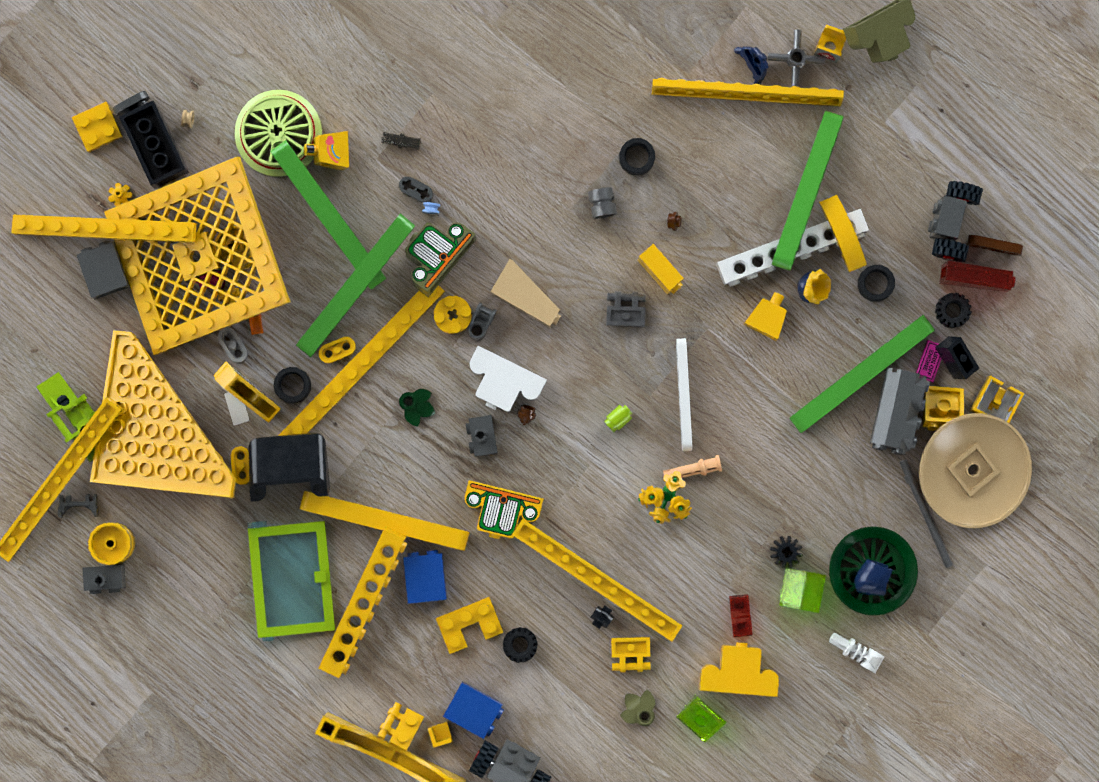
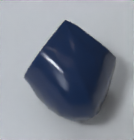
[854,559,892,596]

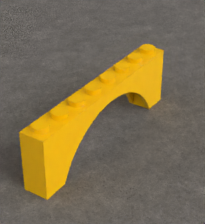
[315,712,467,782]

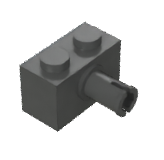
[466,415,498,457]
[82,565,126,594]

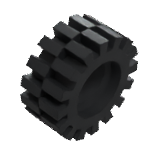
[935,293,972,328]
[503,627,538,663]

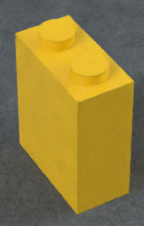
[637,244,684,295]

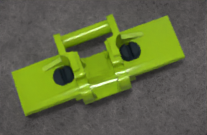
[36,372,96,463]

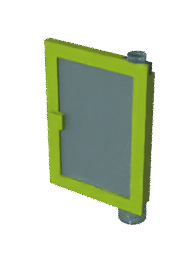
[247,521,335,641]

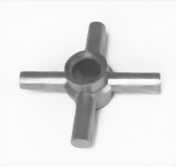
[768,30,825,87]

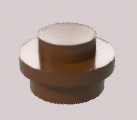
[667,212,682,231]

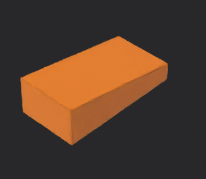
[249,314,264,335]

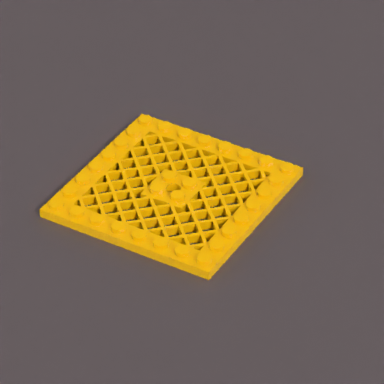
[104,156,290,355]

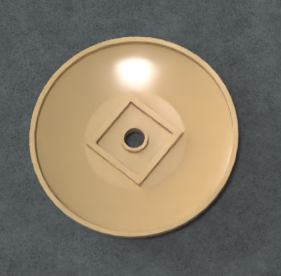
[919,413,1032,528]

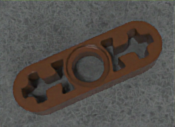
[967,235,1023,256]

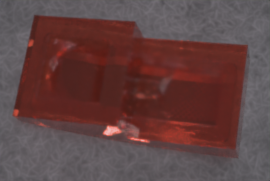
[729,594,753,637]

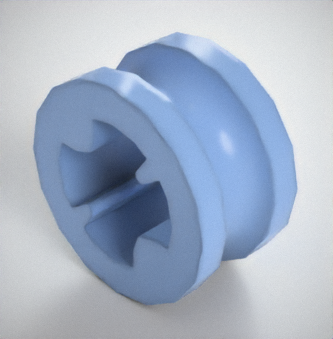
[422,202,440,215]

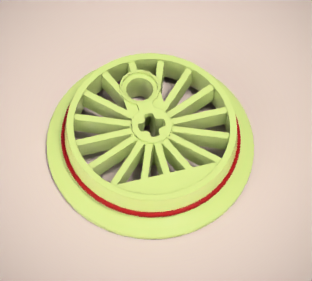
[235,90,322,177]

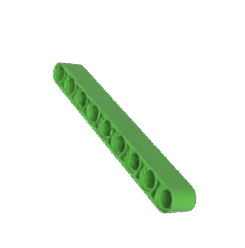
[772,111,844,271]
[270,140,386,290]
[296,213,416,357]
[789,315,935,433]

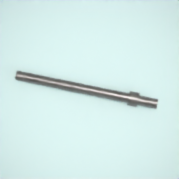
[899,459,953,568]

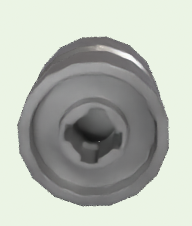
[588,187,617,219]

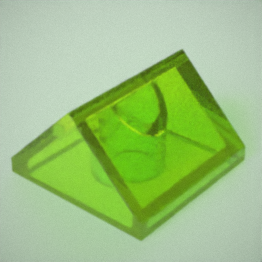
[676,694,726,742]

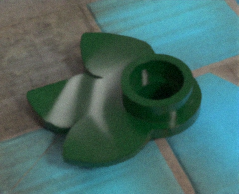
[399,389,435,427]

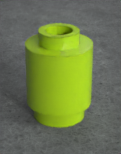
[604,404,632,432]

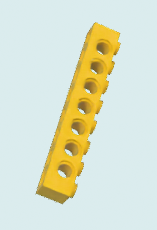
[318,527,408,678]

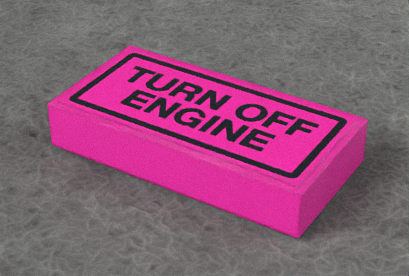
[916,340,942,383]

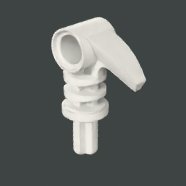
[829,633,885,673]

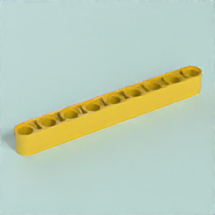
[299,490,470,551]

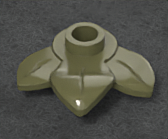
[620,690,655,726]

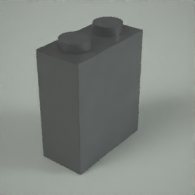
[77,241,130,300]

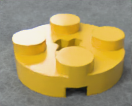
[434,296,472,334]

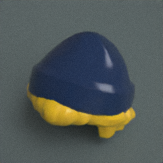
[797,269,831,305]

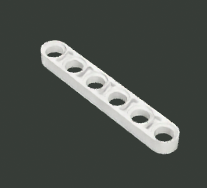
[676,338,692,452]

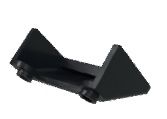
[249,433,330,502]

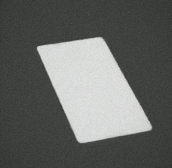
[224,392,249,425]

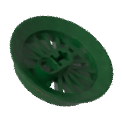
[829,526,918,616]

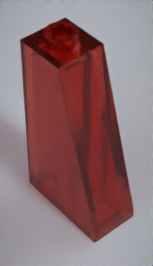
[939,261,1016,292]

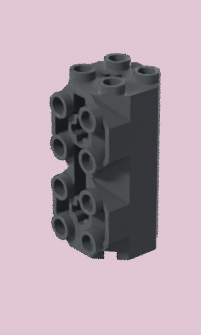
[870,368,930,455]

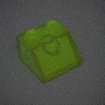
[779,568,826,613]

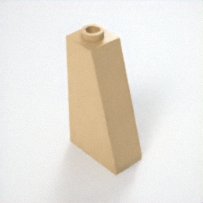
[491,259,561,328]

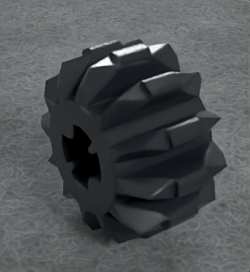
[770,536,803,568]

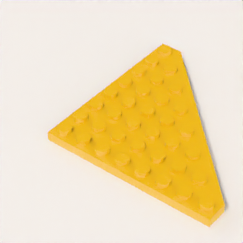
[90,330,236,498]

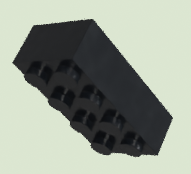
[119,100,189,189]

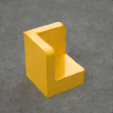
[428,721,453,748]

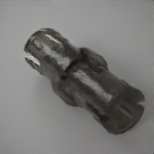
[381,132,421,150]

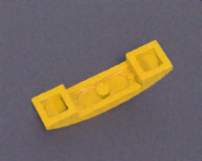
[819,195,867,272]

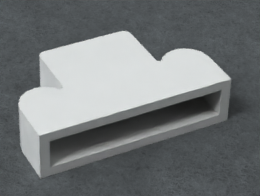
[470,346,547,412]

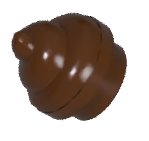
[517,405,536,425]

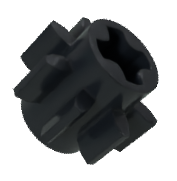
[590,605,614,629]

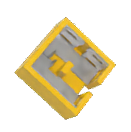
[970,376,1025,423]

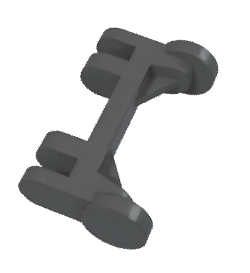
[58,494,99,518]

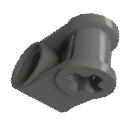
[468,302,497,341]

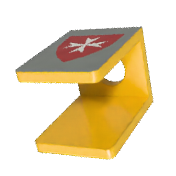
[814,25,846,63]

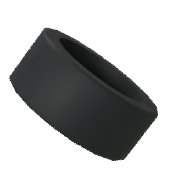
[619,138,655,176]
[858,265,895,302]
[274,367,311,404]

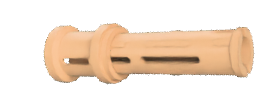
[663,455,722,478]

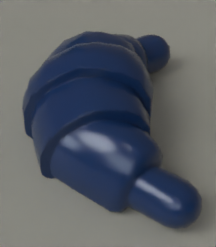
[734,46,769,84]

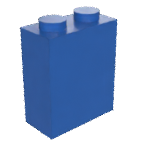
[403,550,447,604]
[443,681,504,739]

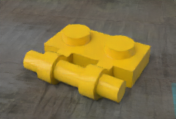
[611,637,651,673]
[377,702,424,752]

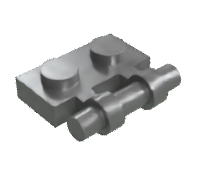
[606,291,646,327]

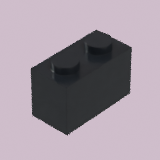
[935,336,980,380]

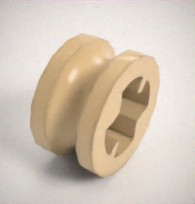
[181,110,194,128]

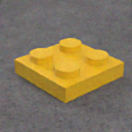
[72,102,123,153]

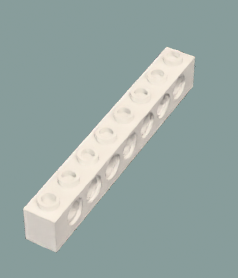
[716,209,869,287]

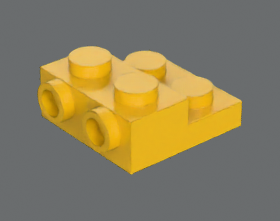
[923,386,964,431]

